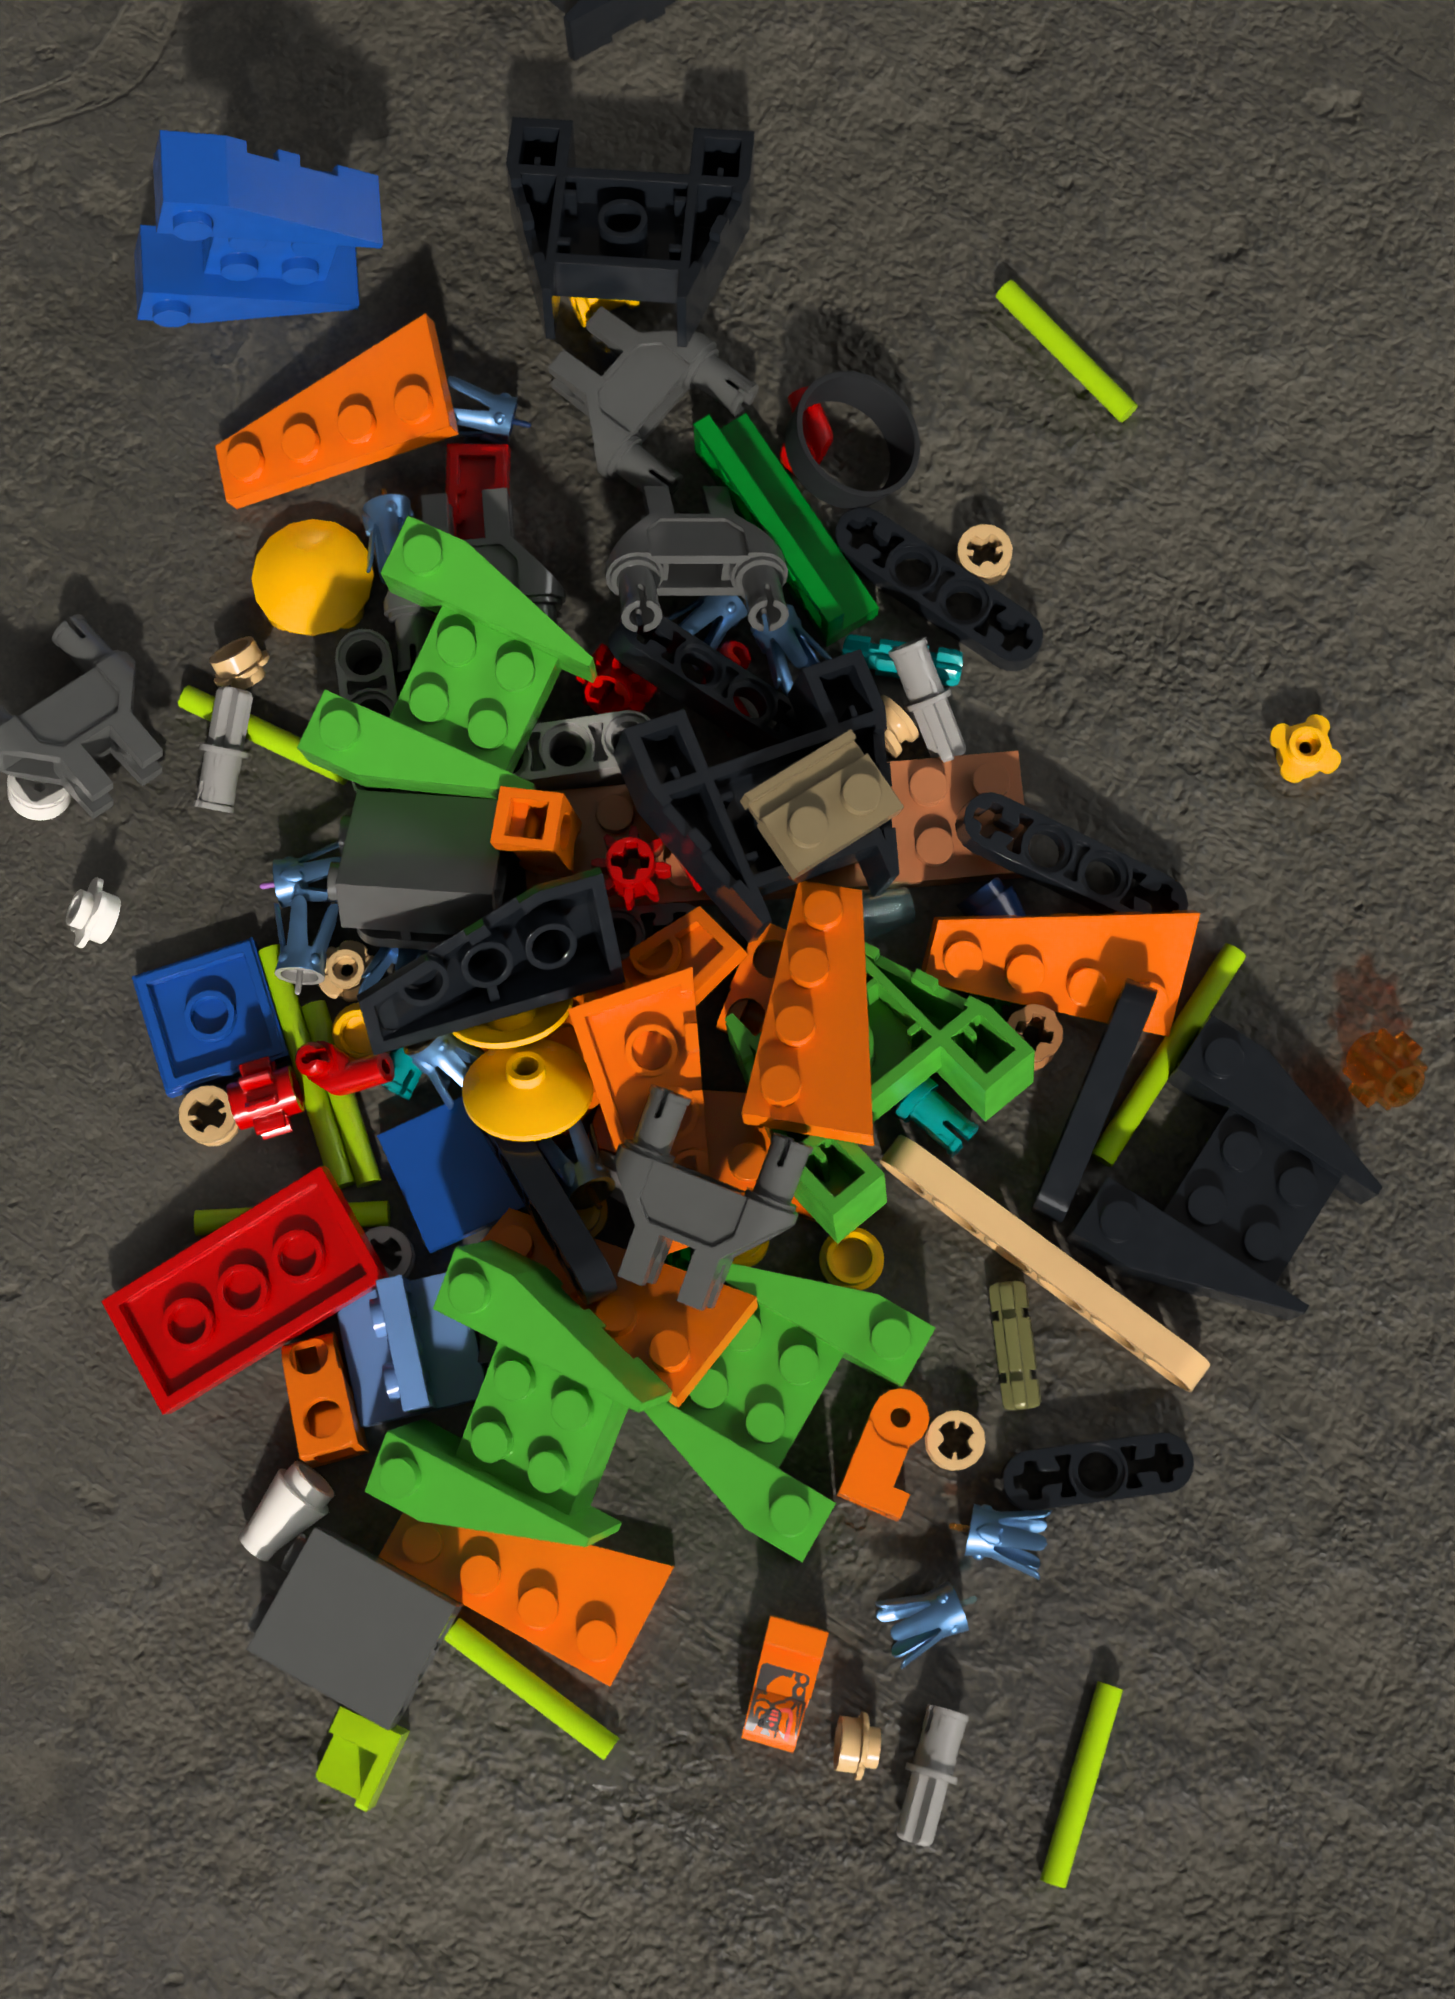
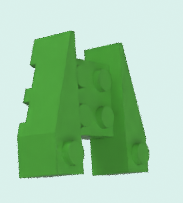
[297,516,597,799]
[725,942,1035,1244]
[364,1240,673,1547]
[644,1263,936,1562]

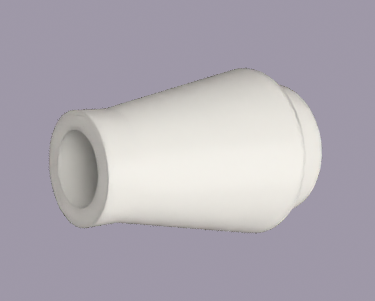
[238,1461,335,1561]

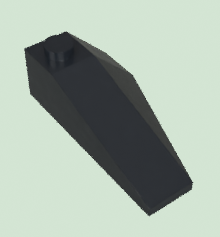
[357,867,626,1055]

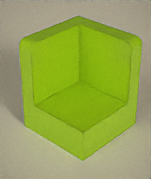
[316,1705,410,1812]

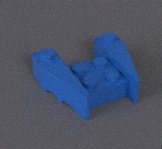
[134,130,383,327]

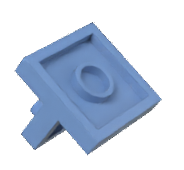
[337,1272,486,1428]

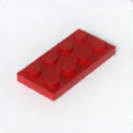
[101,1166,390,1415]

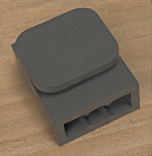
[327,790,511,950]
[246,1527,463,1730]

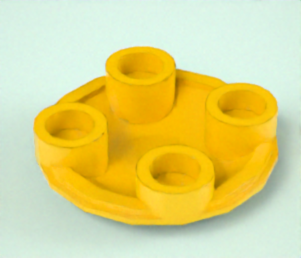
[251,519,374,636]

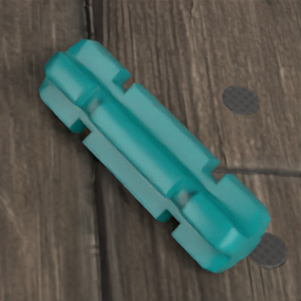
[842,634,963,686]

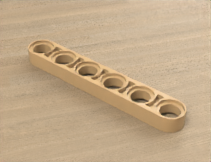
[879,1135,1210,1392]

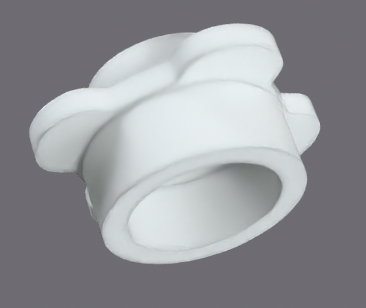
[66,877,121,948]

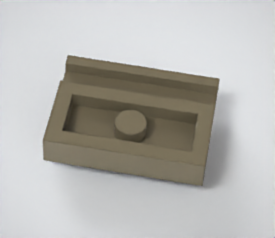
[740,729,904,880]

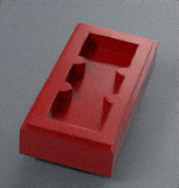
[445,444,511,540]

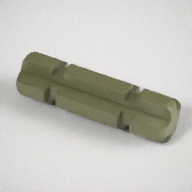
[988,1281,1041,1411]

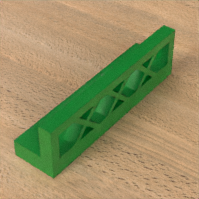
[693,413,879,647]

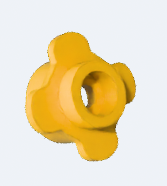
[1269,714,1341,783]

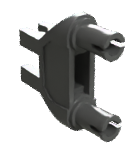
[548,306,759,496]
[605,486,789,632]
[383,488,566,679]
[0,614,163,819]
[615,1085,814,1311]

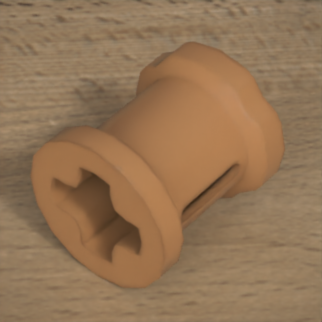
[1007,1004,1063,1071]

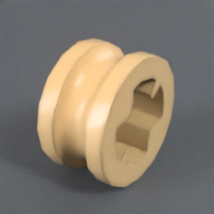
[955,524,1013,586]
[881,695,919,758]
[179,1085,239,1147]
[924,1410,986,1471]

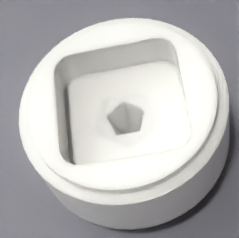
[7,775,71,820]

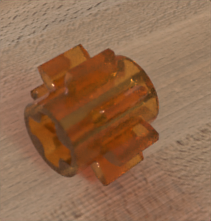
[1343,1028,1428,1110]

